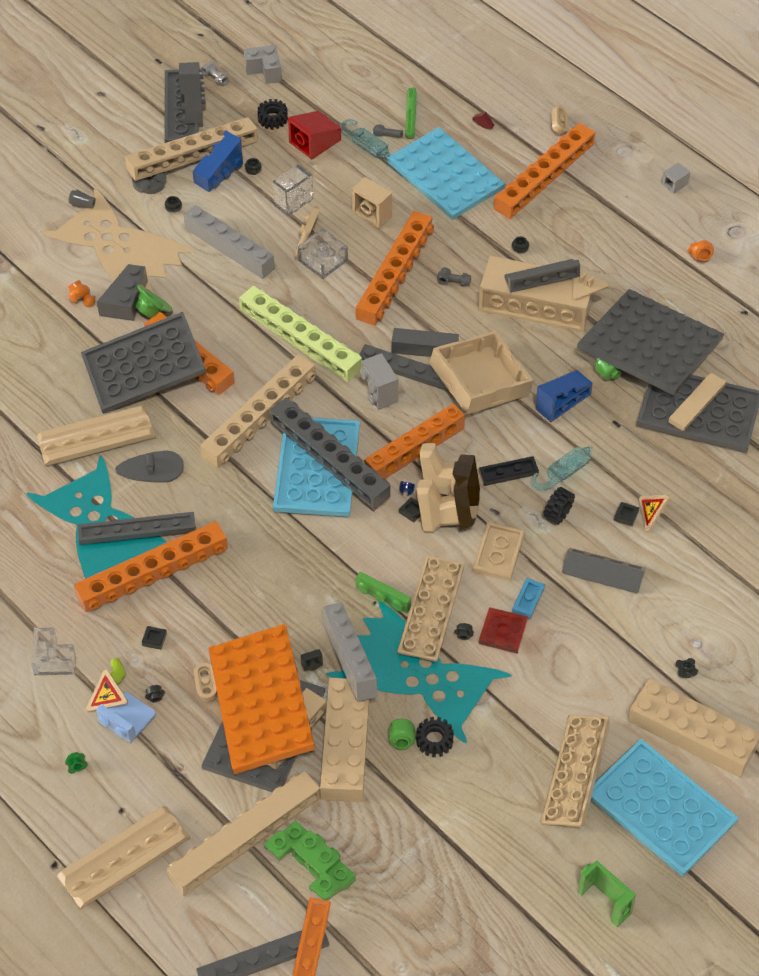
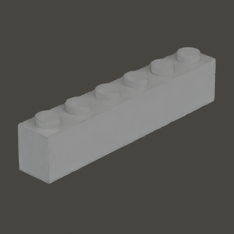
[184,205,275,279]
[323,602,377,702]

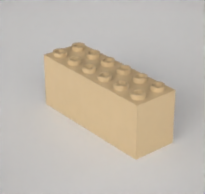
[478,256,594,332]

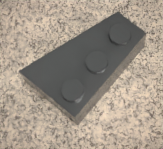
[179,62,206,124]
[96,264,148,321]

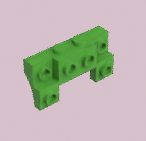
[264,820,356,901]

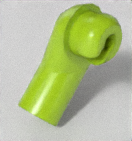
[110,658,126,684]

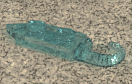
[340,119,390,158]
[531,446,593,490]

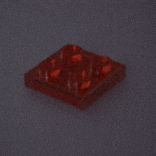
[479,607,528,654]

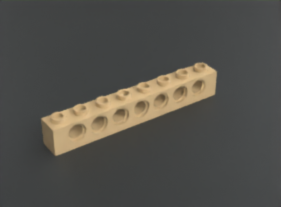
[126,117,257,181]
[200,354,316,468]

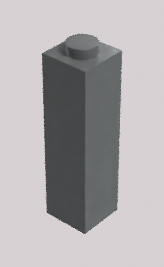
[392,328,459,357]

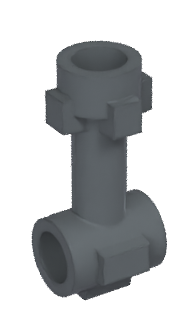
[437,267,471,286]

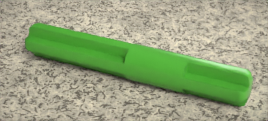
[405,87,417,139]

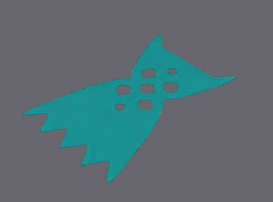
[26,455,167,592]
[326,601,512,743]

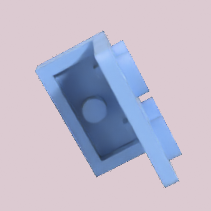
[96,692,155,743]

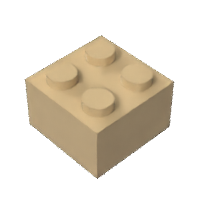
[352,177,392,228]

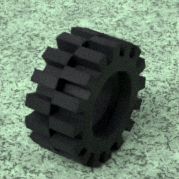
[257,99,288,130]
[543,487,575,524]
[416,717,454,758]

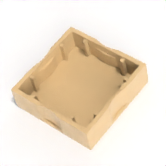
[429,331,534,414]

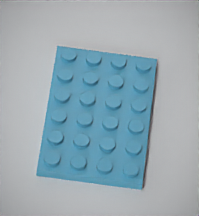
[387,127,505,220]
[273,418,360,517]
[591,739,739,877]

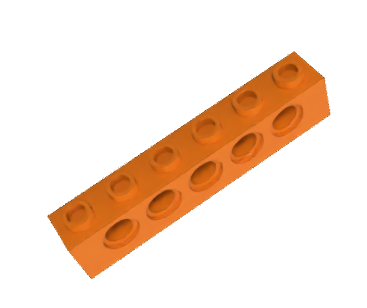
[144,312,235,395]
[364,403,465,479]

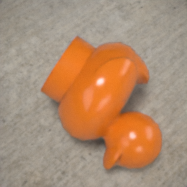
[688,240,714,261]
[68,280,96,307]

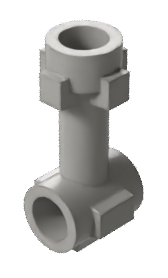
[201,62,229,85]

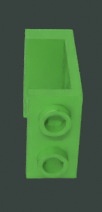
[579,860,636,928]

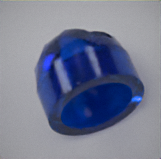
[399,481,415,496]

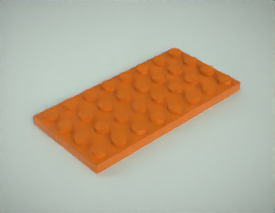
[208,624,316,774]

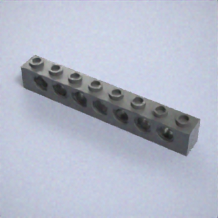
[270,397,391,510]

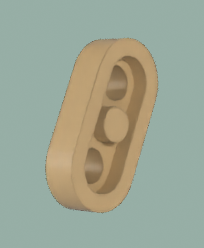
[551,105,568,135]
[194,663,217,702]

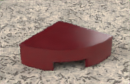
[472,112,495,129]

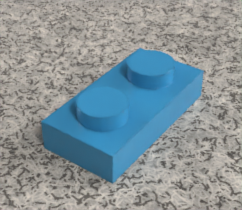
[512,578,545,619]

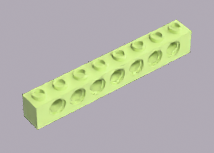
[239,286,362,382]

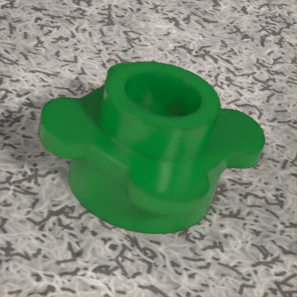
[65,752,88,774]

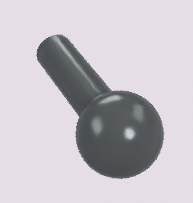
[373,124,403,137]

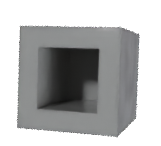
[662,163,690,193]

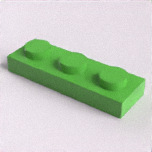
[356,571,411,614]

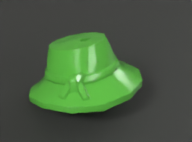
[135,284,173,318]

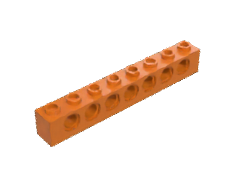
[494,123,596,219]
[356,210,434,326]
[74,521,228,612]

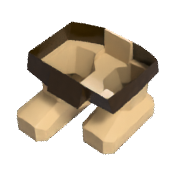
[417,443,480,532]

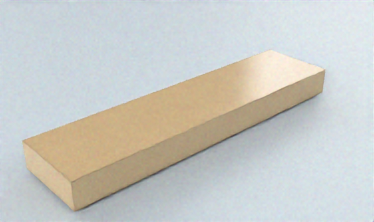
[668,373,726,431]

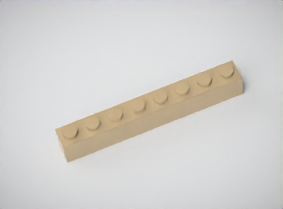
[167,771,321,896]

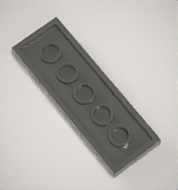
[164,70,199,143]

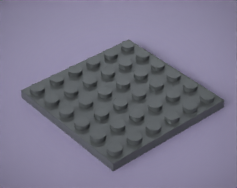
[577,289,724,395]

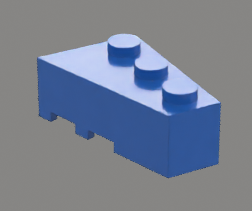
[193,130,243,192]
[535,370,593,423]

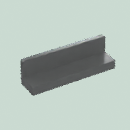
[504,259,580,293]
[562,548,646,593]

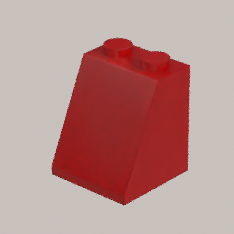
[288,111,342,160]

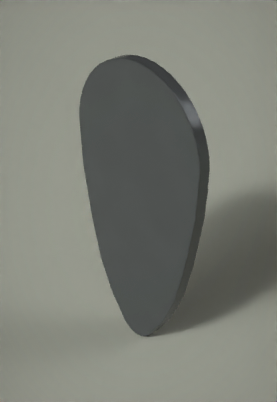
[115,450,184,483]

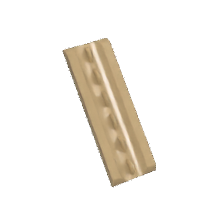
[37,406,155,466]
[397,555,465,662]
[541,715,610,827]
[58,806,190,909]

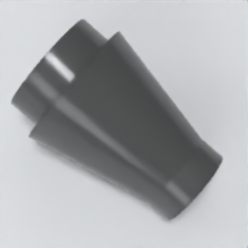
[69,190,96,208]

